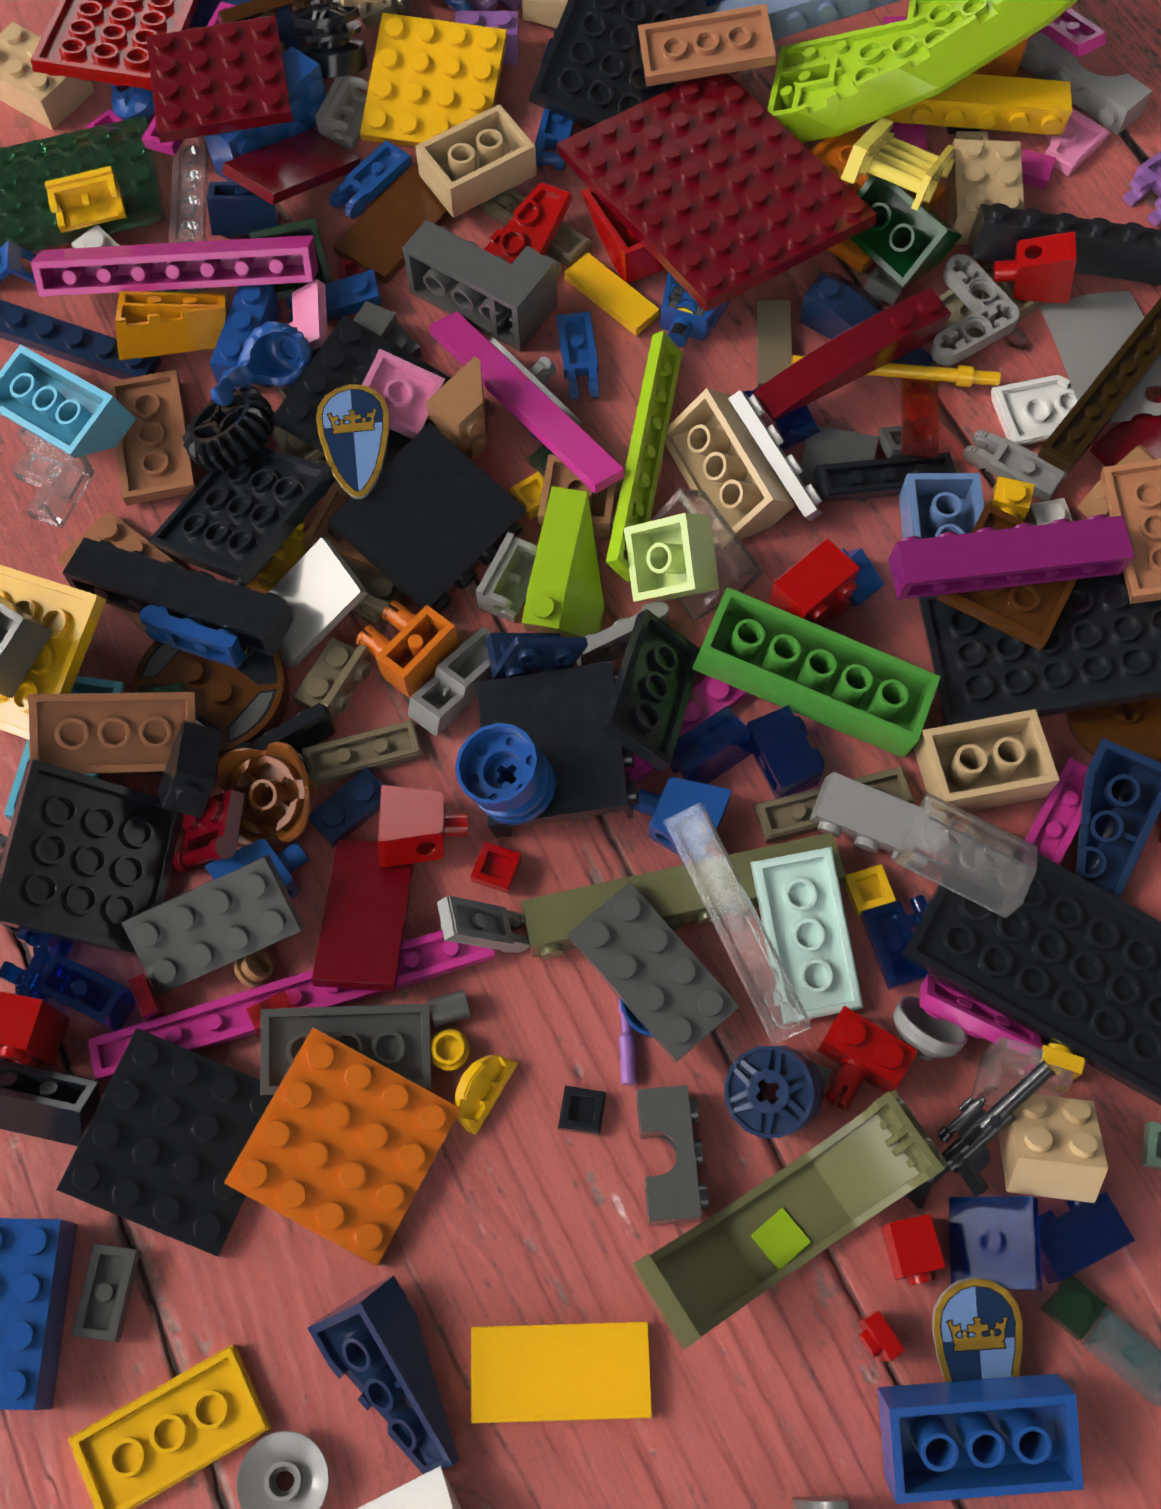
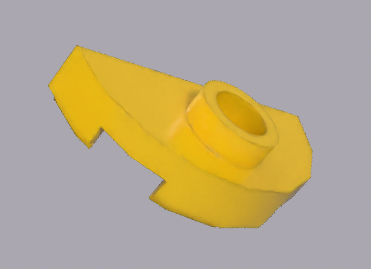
[455,1055,518,1136]

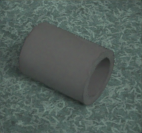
[428,990,471,1027]

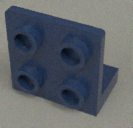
[486,632,588,680]

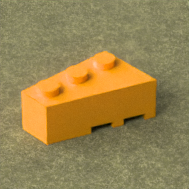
[115,291,227,361]

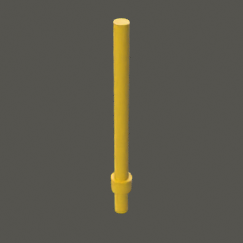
[791,355,1001,387]

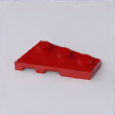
[483,182,573,264]

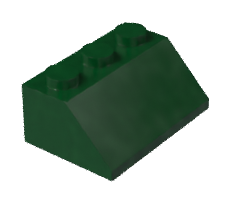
[850,175,962,288]

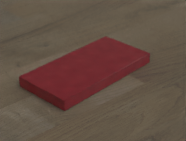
[222,129,361,205]
[312,839,415,991]

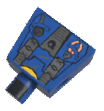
[660,272,730,347]

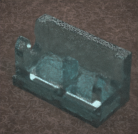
[1080,1308,1161,1406]

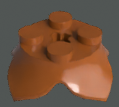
[216,742,318,847]

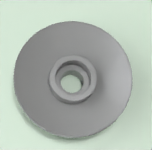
[236,1431,329,1509]

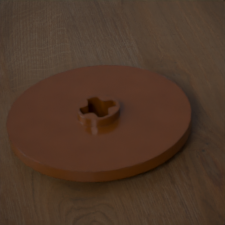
[1066,698,1161,761]

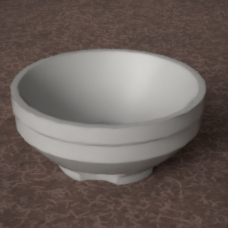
[893,996,967,1060]

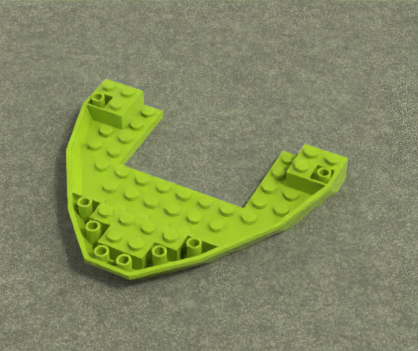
[767,0,1078,143]

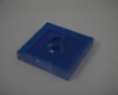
[949,1196,1042,1291]

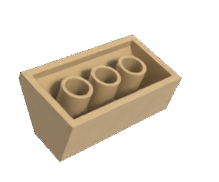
[665,388,796,546]

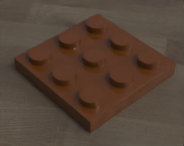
[936,503,1077,650]

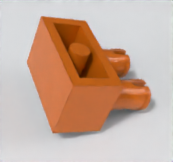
[356,599,459,698]

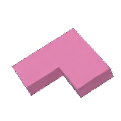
[289,279,328,351]

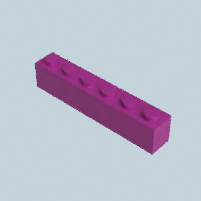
[889,514,1135,600]

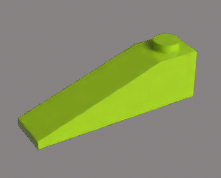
[522,486,605,637]

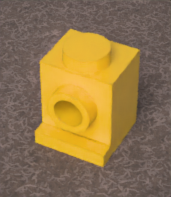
[987,476,1035,521]

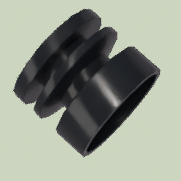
[292,2,368,78]

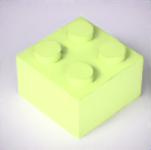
[624,513,720,602]

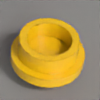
[430,1029,470,1071]

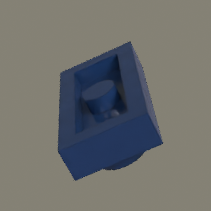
[308,767,383,848]

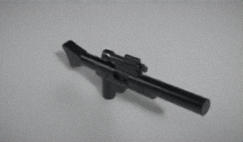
[904,1060,1056,1209]

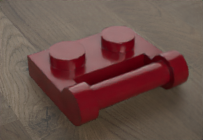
[172,789,245,873]

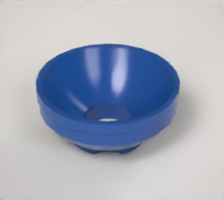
[111,84,155,125]

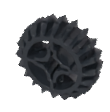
[182,388,274,473]

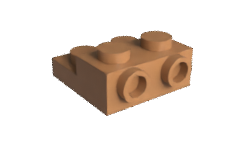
[538,455,623,539]

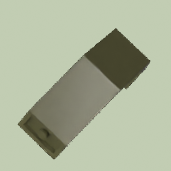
[632,1090,949,1349]

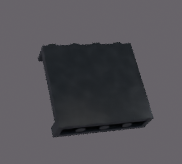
[328,423,526,614]
[477,661,639,838]

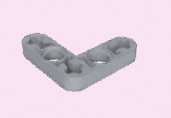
[931,254,1020,366]

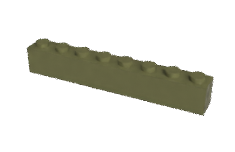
[521,832,846,959]

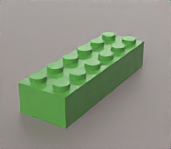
[692,587,941,758]

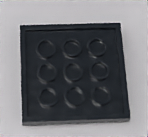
[272,315,451,467]
[148,446,336,585]
[0,759,183,957]
[56,1028,274,1257]

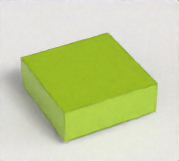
[750,1207,811,1270]

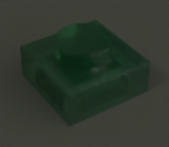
[1041,1274,1107,1340]

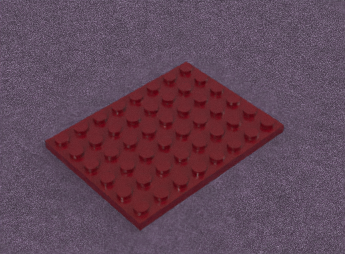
[557,73,877,312]

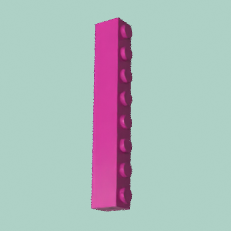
[31,235,318,297]

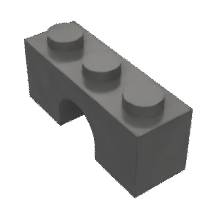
[636,1085,709,1226]

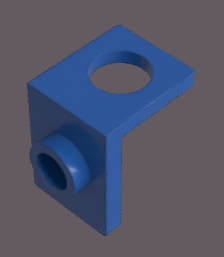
[0,241,37,285]

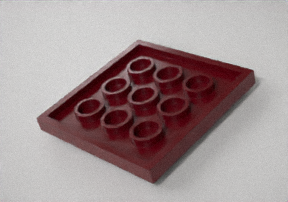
[146,16,293,143]

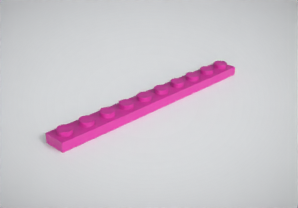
[87,930,496,1082]

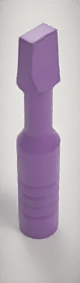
[618,998,638,1086]

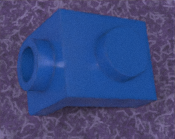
[840,548,885,607]

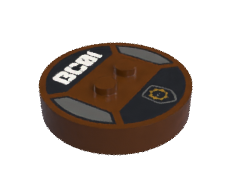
[132,640,289,756]

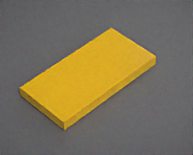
[471,1322,652,1423]
[67,1344,272,1509]

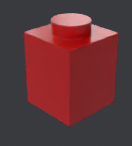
[881,1214,946,1286]

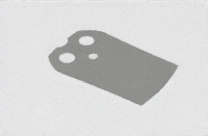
[1040,291,1161,423]

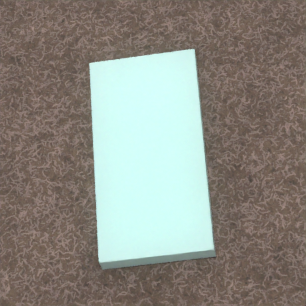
[750,847,864,1024]

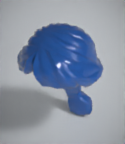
[210,321,312,406]

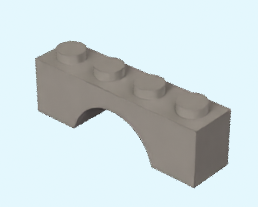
[1021,32,1152,135]

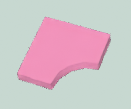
[1045,108,1110,177]

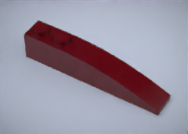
[753,287,951,421]

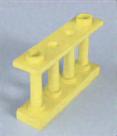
[841,117,956,211]

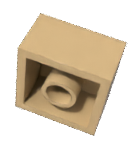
[998,1091,1108,1203]

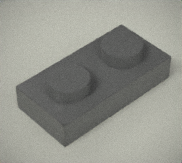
[71,1244,141,1343]

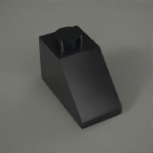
[157,720,222,818]

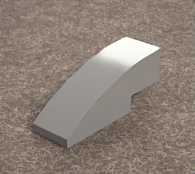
[407,627,492,737]

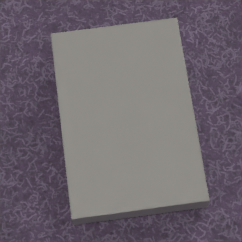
[268,537,368,668]

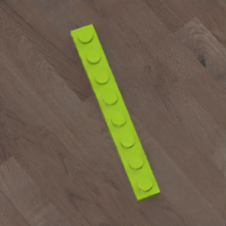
[606,331,682,582]

